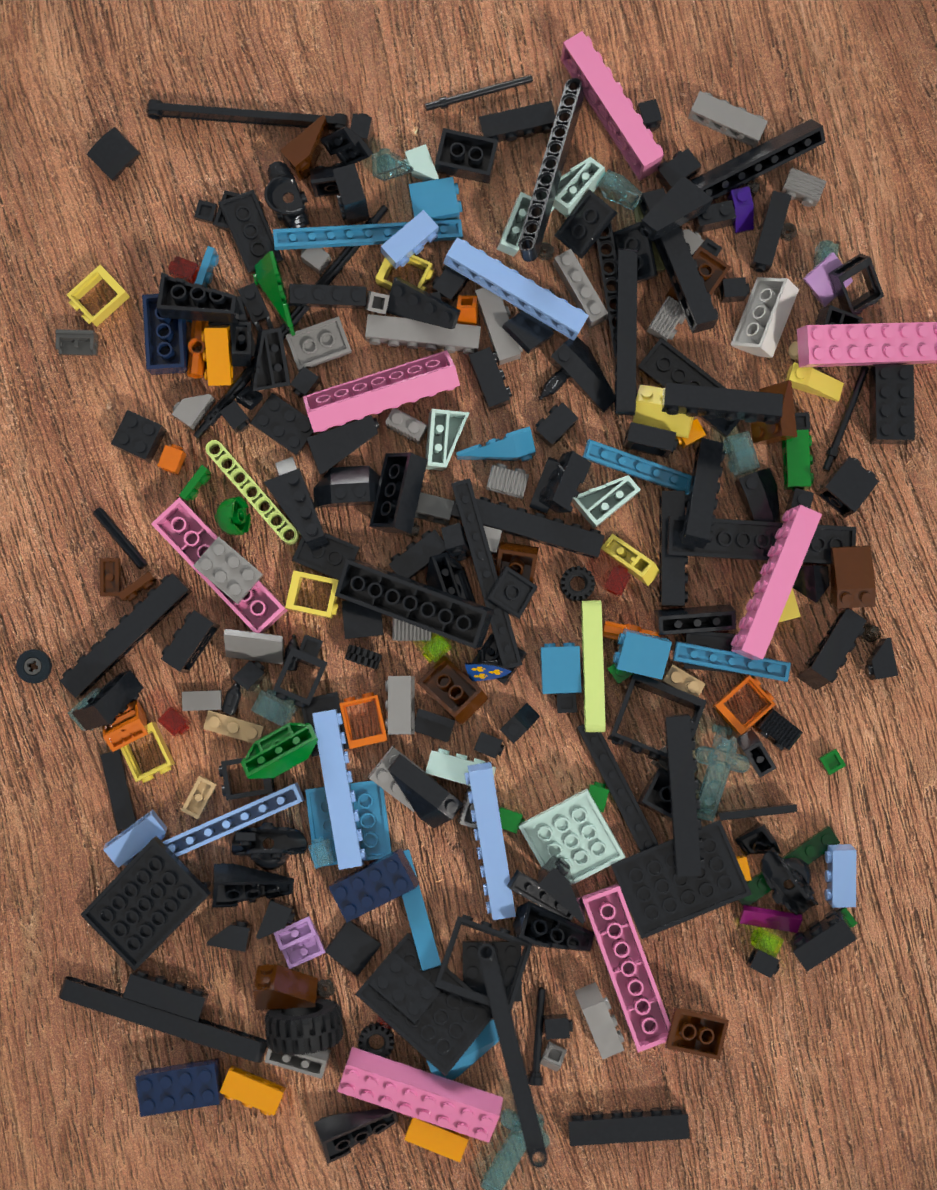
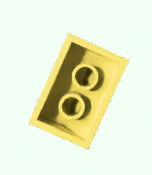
[633,385,694,438]

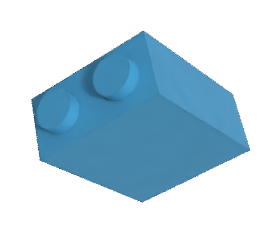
[409,177,462,221]
[613,629,672,680]
[540,643,582,694]

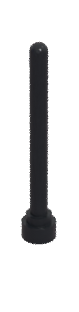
[528,987,546,1086]

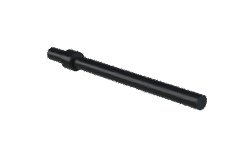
[425,75,533,111]
[822,366,869,472]

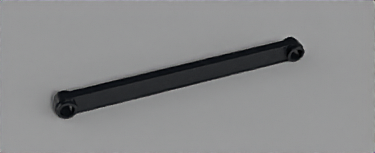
[146,99,349,132]
[477,943,548,1168]

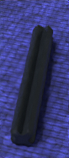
[93,507,148,570]

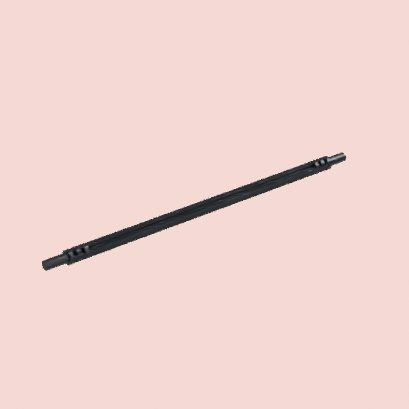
[193,205,389,440]

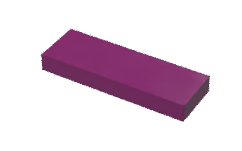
[739,905,802,933]

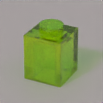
[422,635,452,663]
[750,927,784,958]

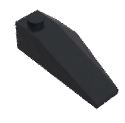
[549,337,615,413]
[734,468,780,522]
[388,754,464,829]
[212,863,294,908]
[513,901,594,952]
[314,1108,399,1164]

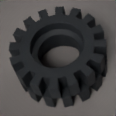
[560,566,595,601]
[344,644,382,670]
[358,1022,395,1058]

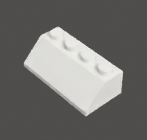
[731,277,799,358]

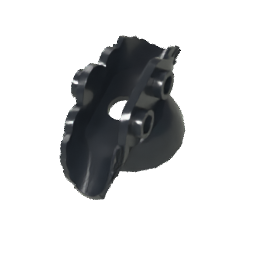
[264,162,310,229]
[232,822,307,870]
[760,850,819,915]

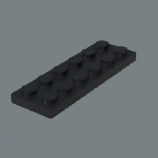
[637,337,740,438]

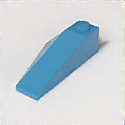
[456,426,536,462]
[426,1019,499,1080]

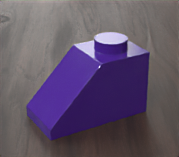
[727,186,754,234]

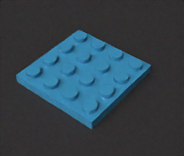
[305,780,392,868]

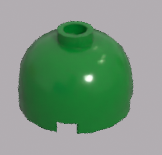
[215,497,251,535]

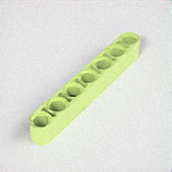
[206,440,299,545]
[581,600,605,732]

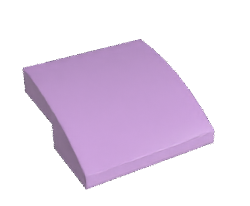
[803,252,853,307]
[274,916,326,969]

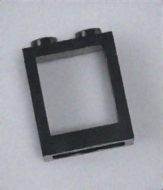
[828,254,884,315]
[623,422,678,458]
[273,647,328,708]
[219,758,276,800]

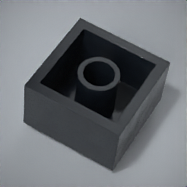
[111,410,167,464]

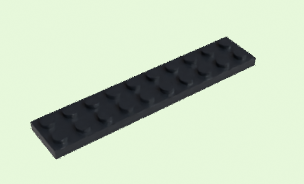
[666,516,856,564]

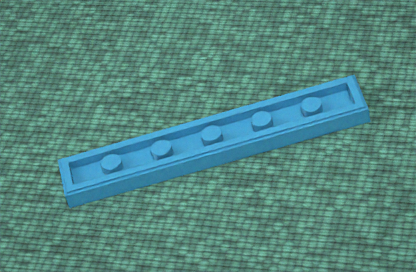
[583,439,692,495]
[672,641,791,682]
[402,849,441,971]

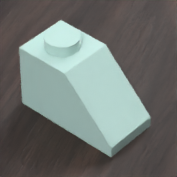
[403,144,439,181]

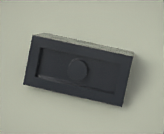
[415,709,455,742]

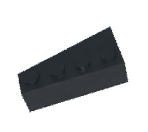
[157,272,240,324]
[264,468,328,549]
[797,608,867,690]

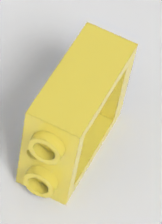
[375,255,434,291]
[67,265,130,327]
[285,570,339,619]
[120,722,175,783]

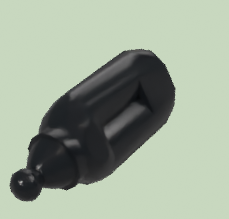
[538,370,568,400]
[283,634,299,671]
[222,682,241,715]

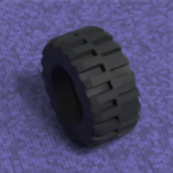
[264,998,343,1056]

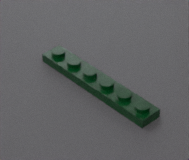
[738,826,840,907]

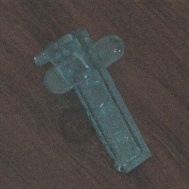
[695,724,750,822]
[480,1109,550,1190]

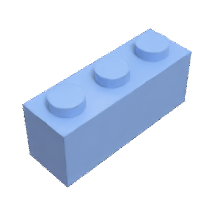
[381,210,439,269]
[103,809,167,868]
[824,844,856,908]

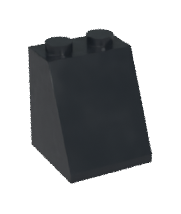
[816,456,879,518]

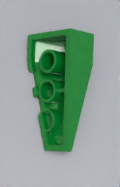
[253,251,295,336]

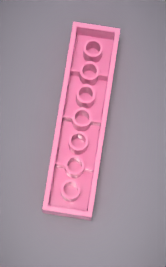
[561,31,663,181]
[797,322,937,368]
[303,350,460,432]
[151,497,288,633]
[731,505,822,660]
[581,884,670,1052]
[337,1047,503,1143]

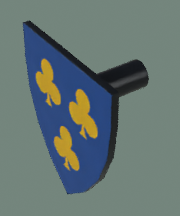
[465,650,512,681]

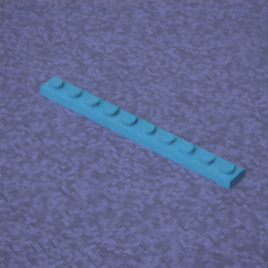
[273,219,463,250]

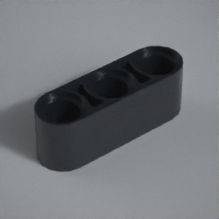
[529,457,560,514]

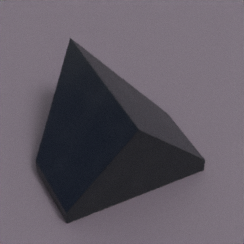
[792,565,829,604]
[735,822,781,856]

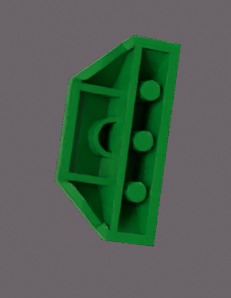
[241,722,318,779]

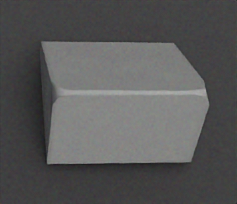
[275,456,298,476]
[540,1041,567,1071]

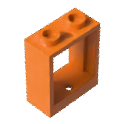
[712,675,776,735]
[339,692,388,749]
[102,699,148,752]

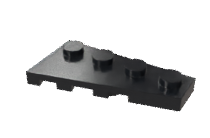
[386,277,460,329]

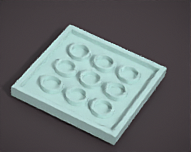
[518,789,626,883]

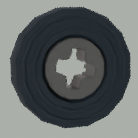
[16,649,52,684]

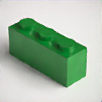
[782,430,814,490]

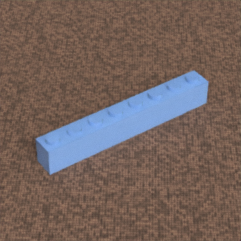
[443,237,589,341]
[312,709,366,870]
[465,762,516,920]
[163,782,305,857]

